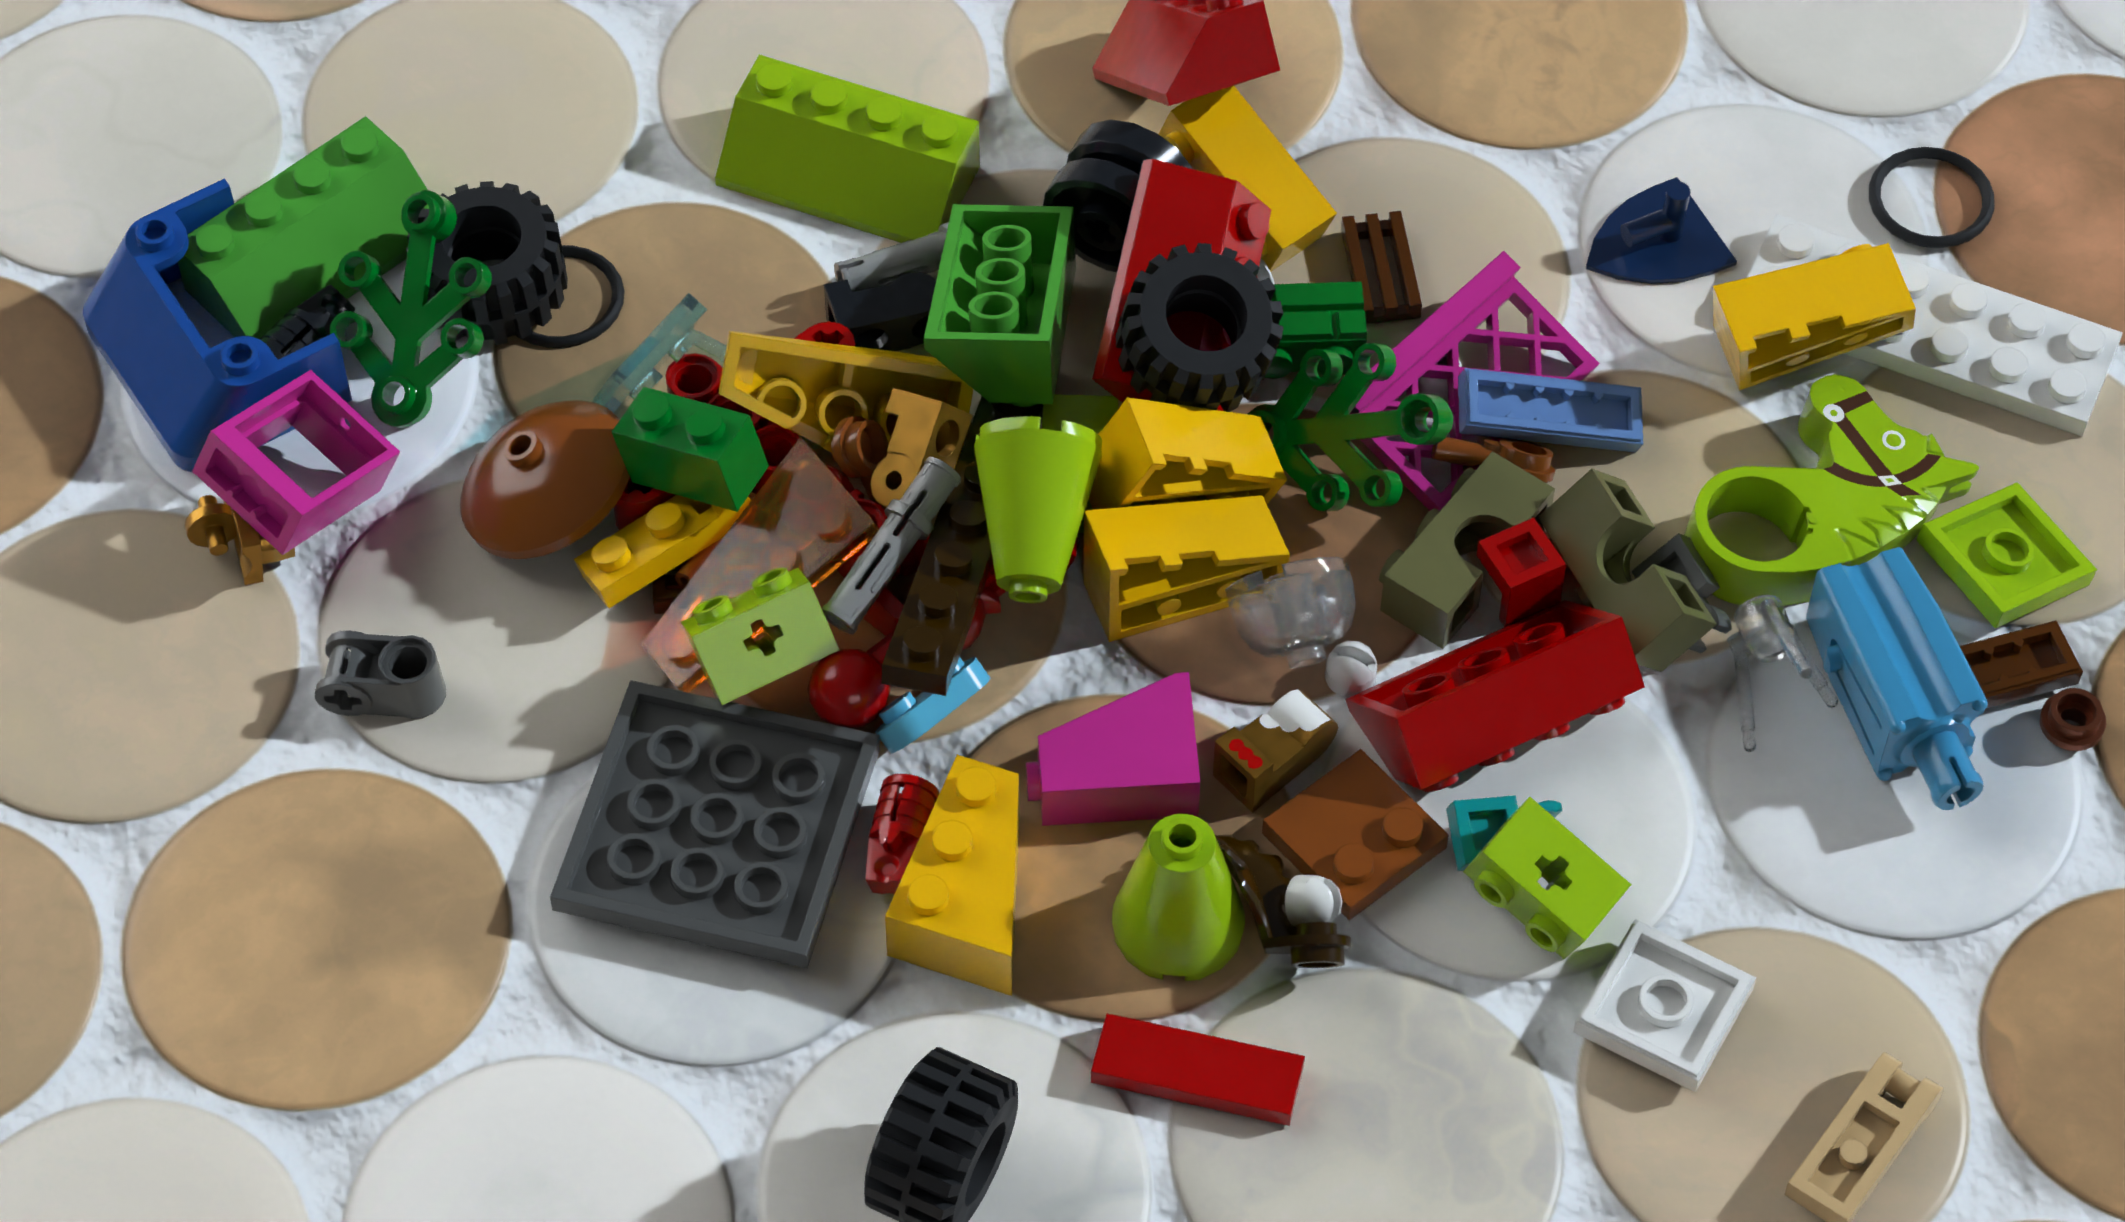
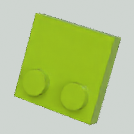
[1916,482,2097,629]

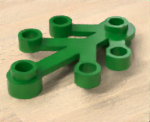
[330,190,492,428]
[1247,343,1453,511]

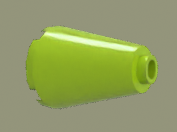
[974,416,1102,603]
[1112,814,1245,981]

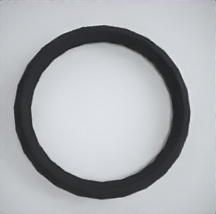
[1868,147,1995,248]
[516,245,625,348]

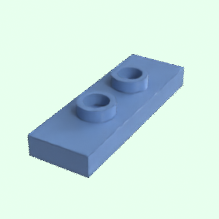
[1458,368,1643,453]

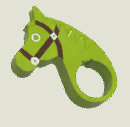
[1684,374,1979,607]

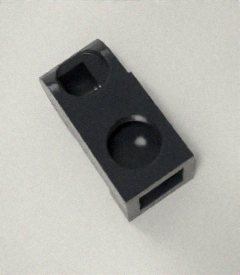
[824,272,936,351]

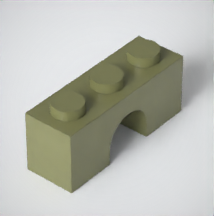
[1379,451,1555,649]
[1538,469,1717,672]

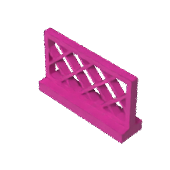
[1350,251,1600,511]

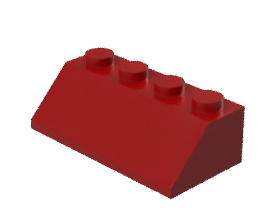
[1092,0,1281,106]
[1092,159,1271,411]
[1345,600,1645,792]

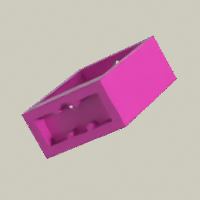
[192,370,400,555]

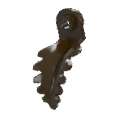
[1215,835,1351,968]

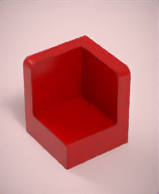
[1477,517,1566,627]

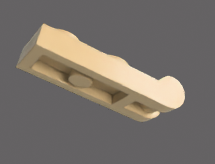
[1784,1052,1944,1222]

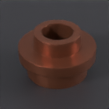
[2039,688,2106,751]

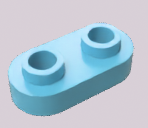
[875,657,991,754]

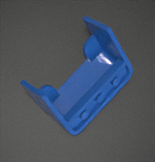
[83,178,352,472]

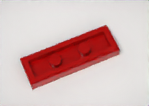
[1091,1013,1305,1126]

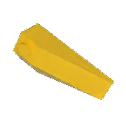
[719,331,973,469]

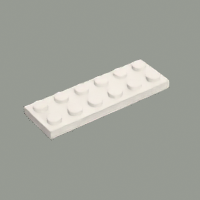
[1746,214,2123,437]

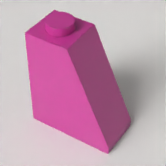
[1026,672,1200,826]

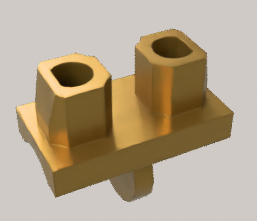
[184,495,295,585]

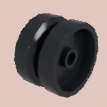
[1043,120,1193,272]

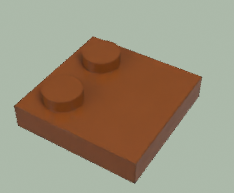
[1262,749,1449,921]

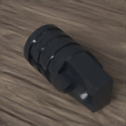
[260,284,356,360]

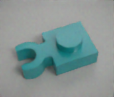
[1446,795,1563,871]

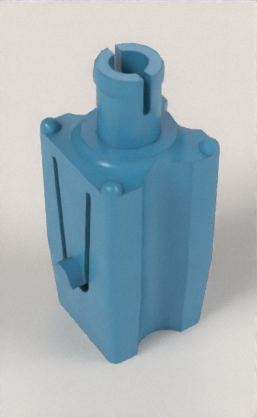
[1806,547,1988,810]

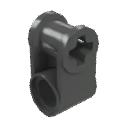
[315,630,446,719]

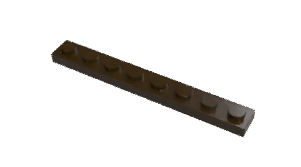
[881,359,1061,696]

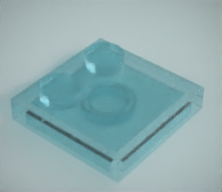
[592,293,708,415]

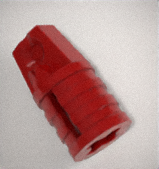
[865,774,939,894]

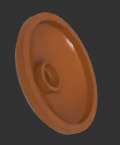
[460,400,630,559]

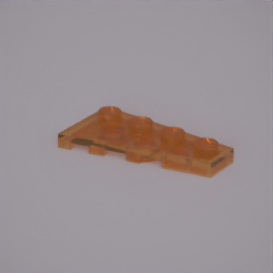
[641,437,879,693]

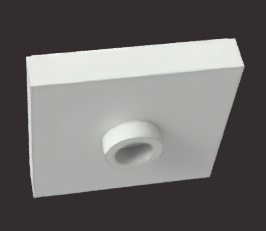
[1573,919,1756,1092]

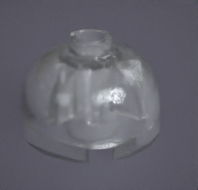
[1225,557,1356,668]

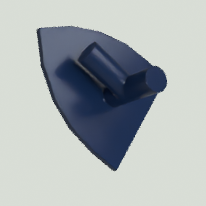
[1586,177,1737,284]

